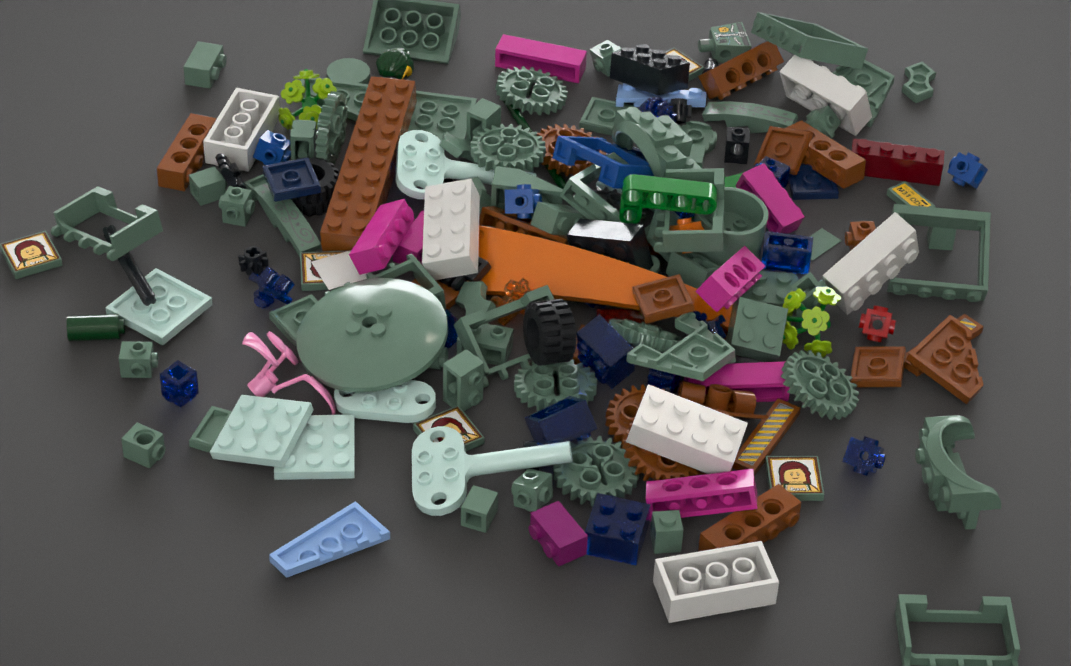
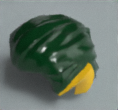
[376,48,414,79]

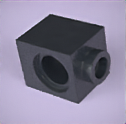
[724,127,750,164]

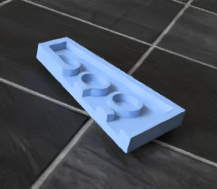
[616,83,707,107]
[269,501,390,578]

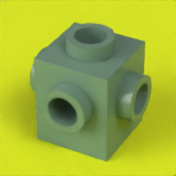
[590,40,621,76]
[805,105,841,139]
[219,186,255,227]
[790,272,829,310]
[119,341,158,378]
[511,468,553,512]

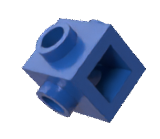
[253,130,291,165]
[947,152,988,189]
[505,184,542,218]

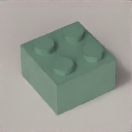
[726,297,788,362]

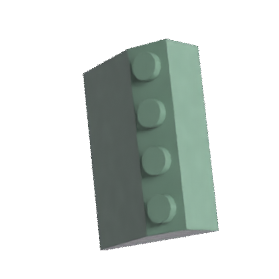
[363,0,461,64]

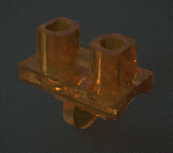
[490,278,531,326]

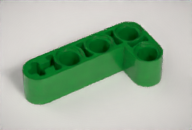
[619,174,717,224]

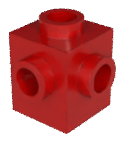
[859,305,896,343]

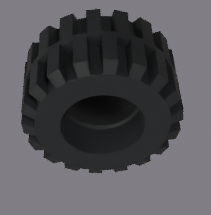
[291,157,339,216]
[523,299,577,366]

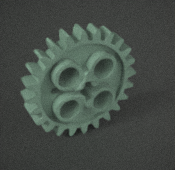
[495,66,568,115]
[315,91,348,164]
[470,124,546,173]
[607,319,684,353]
[781,350,859,420]
[514,359,597,413]
[553,436,639,507]

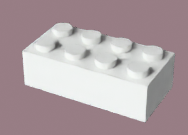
[780,55,872,136]
[203,88,280,172]
[422,179,480,280]
[823,212,919,315]
[626,384,748,474]
[653,541,779,623]

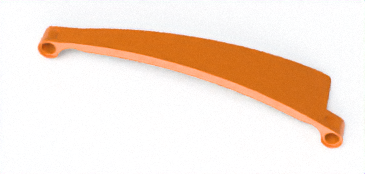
[461,225,733,331]

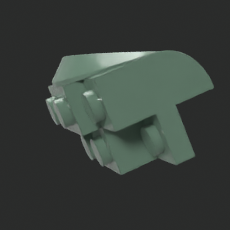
[612,107,702,178]
[915,415,1001,530]

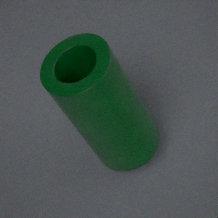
[67,314,125,341]

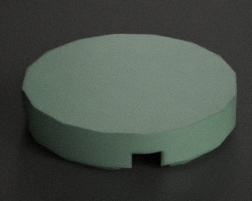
[327,58,370,84]
[678,121,717,154]

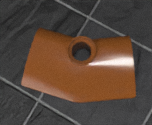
[677,381,768,420]

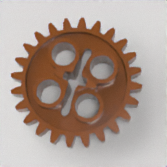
[537,124,606,177]
[605,384,673,449]
[622,423,702,481]

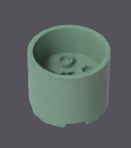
[693,187,768,267]

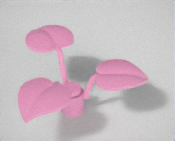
[242,331,336,415]

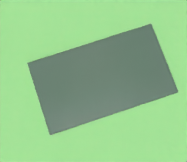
[793,228,842,261]

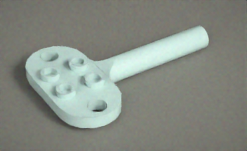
[396,130,536,199]
[334,380,436,423]
[412,426,573,516]

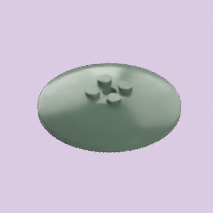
[296,278,448,392]

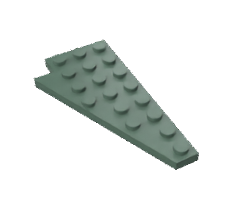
[301,78,477,142]

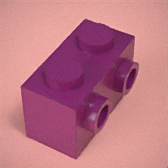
[528,501,588,567]

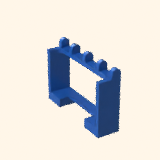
[552,136,654,189]

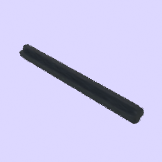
[102,225,156,306]

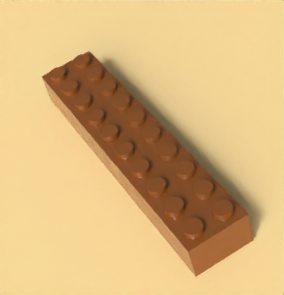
[320,76,417,252]

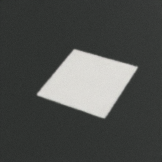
[311,250,367,290]

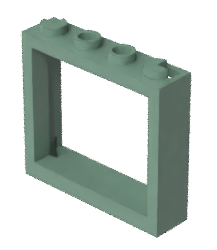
[751,12,868,69]
[560,152,683,244]
[887,204,991,302]

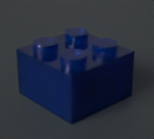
[576,314,635,389]
[525,396,598,446]
[585,493,651,565]

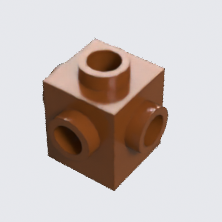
[845,221,876,251]

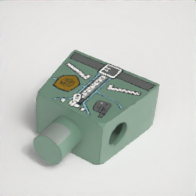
[698,22,751,63]

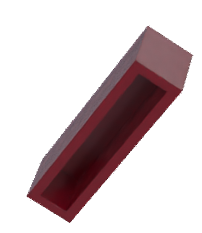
[851,138,945,186]

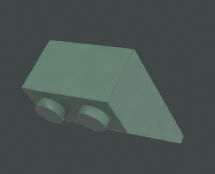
[491,166,563,220]

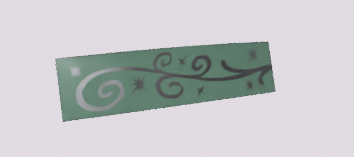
[702,101,798,133]
[252,183,321,257]

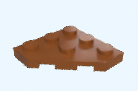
[906,315,984,404]

